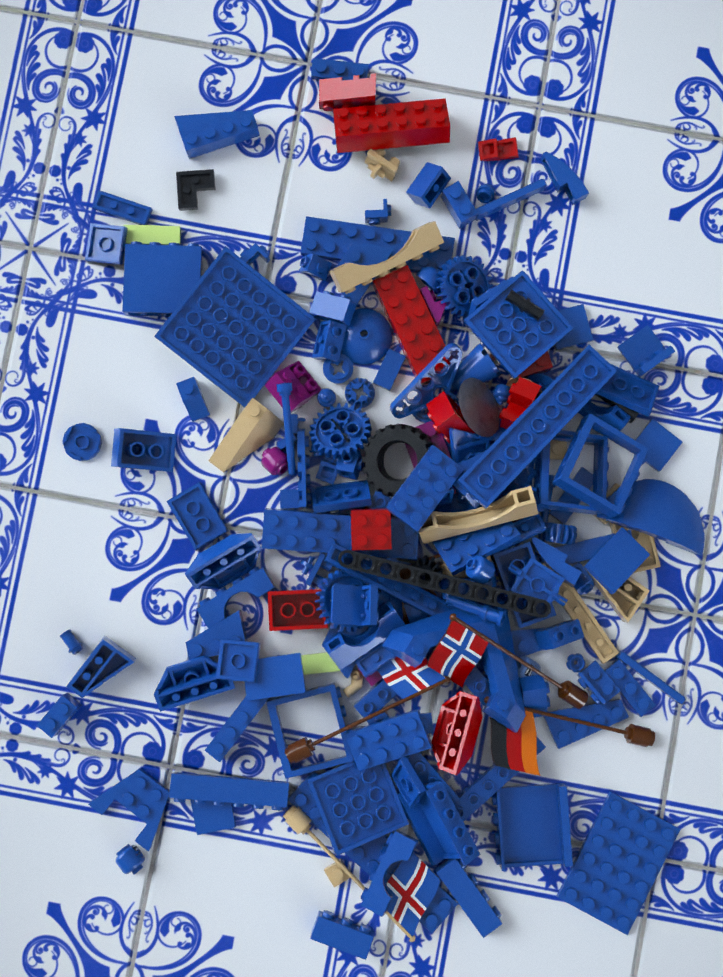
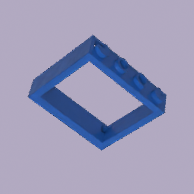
[552,413,648,518]
[534,430,610,515]
[266,682,354,779]

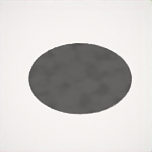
[459,378,500,437]

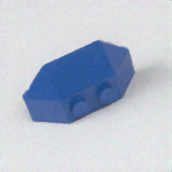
[185,533,262,589]
[154,655,235,712]

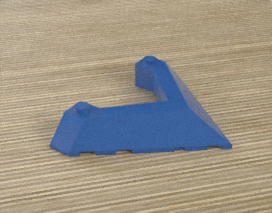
[382,593,526,733]

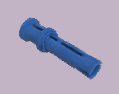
[446,594,507,627]

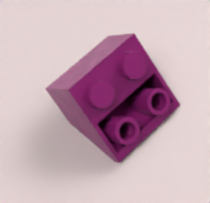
[265,361,322,413]

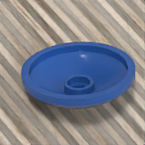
[341,308,392,365]

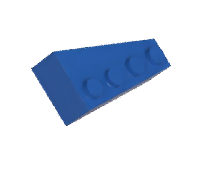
[174,110,260,159]

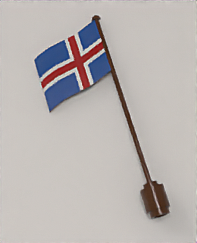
[285,657,451,764]

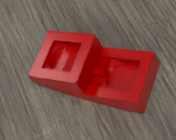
[478,137,519,161]

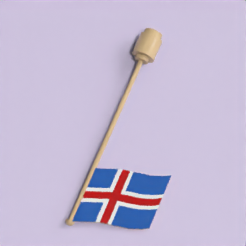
[283,805,440,942]

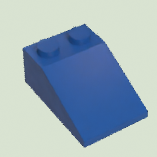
[111,428,176,472]

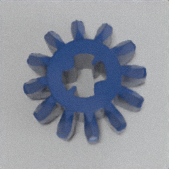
[544,522,577,545]

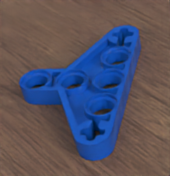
[390,343,463,419]

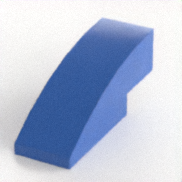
[540,151,589,205]
[530,536,582,587]

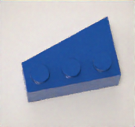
[185,610,248,660]
[66,636,136,698]

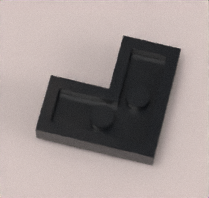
[176,169,216,211]

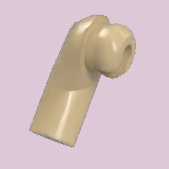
[343,670,364,698]

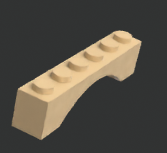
[329,221,444,294]
[419,486,538,544]

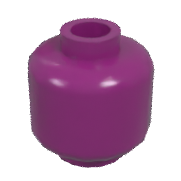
[261,447,288,475]

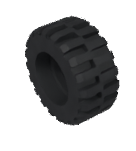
[362,424,435,497]

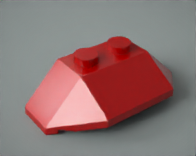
[431,691,483,775]

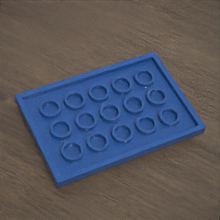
[556,791,681,935]

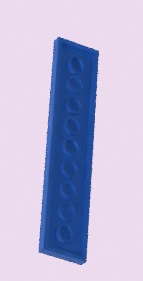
[457,345,617,509]
[288,771,458,933]

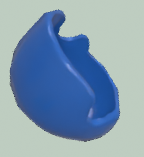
[416,266,441,294]

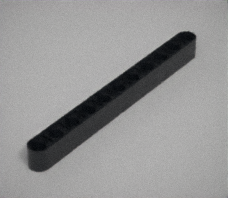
[338,550,551,618]

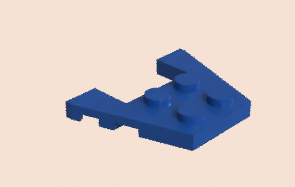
[88,768,170,851]

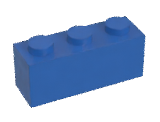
[310,910,374,960]

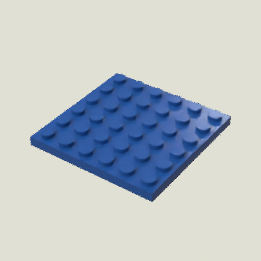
[154,246,316,408]

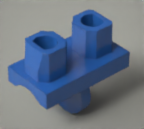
[300,553,332,587]

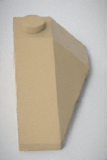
[208,398,284,472]

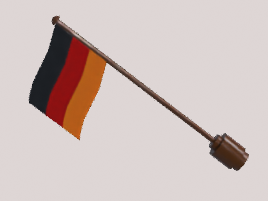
[484,696,655,776]

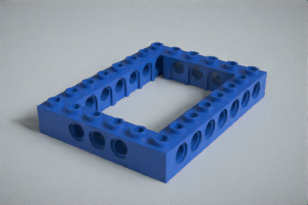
[354,650,546,822]

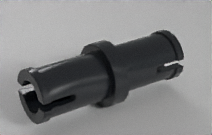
[505,289,545,321]

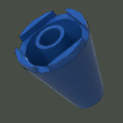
[451,343,502,393]

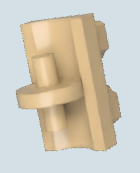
[364,149,400,182]

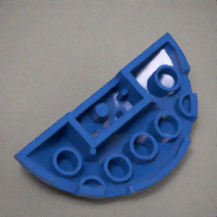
[596,479,705,556]

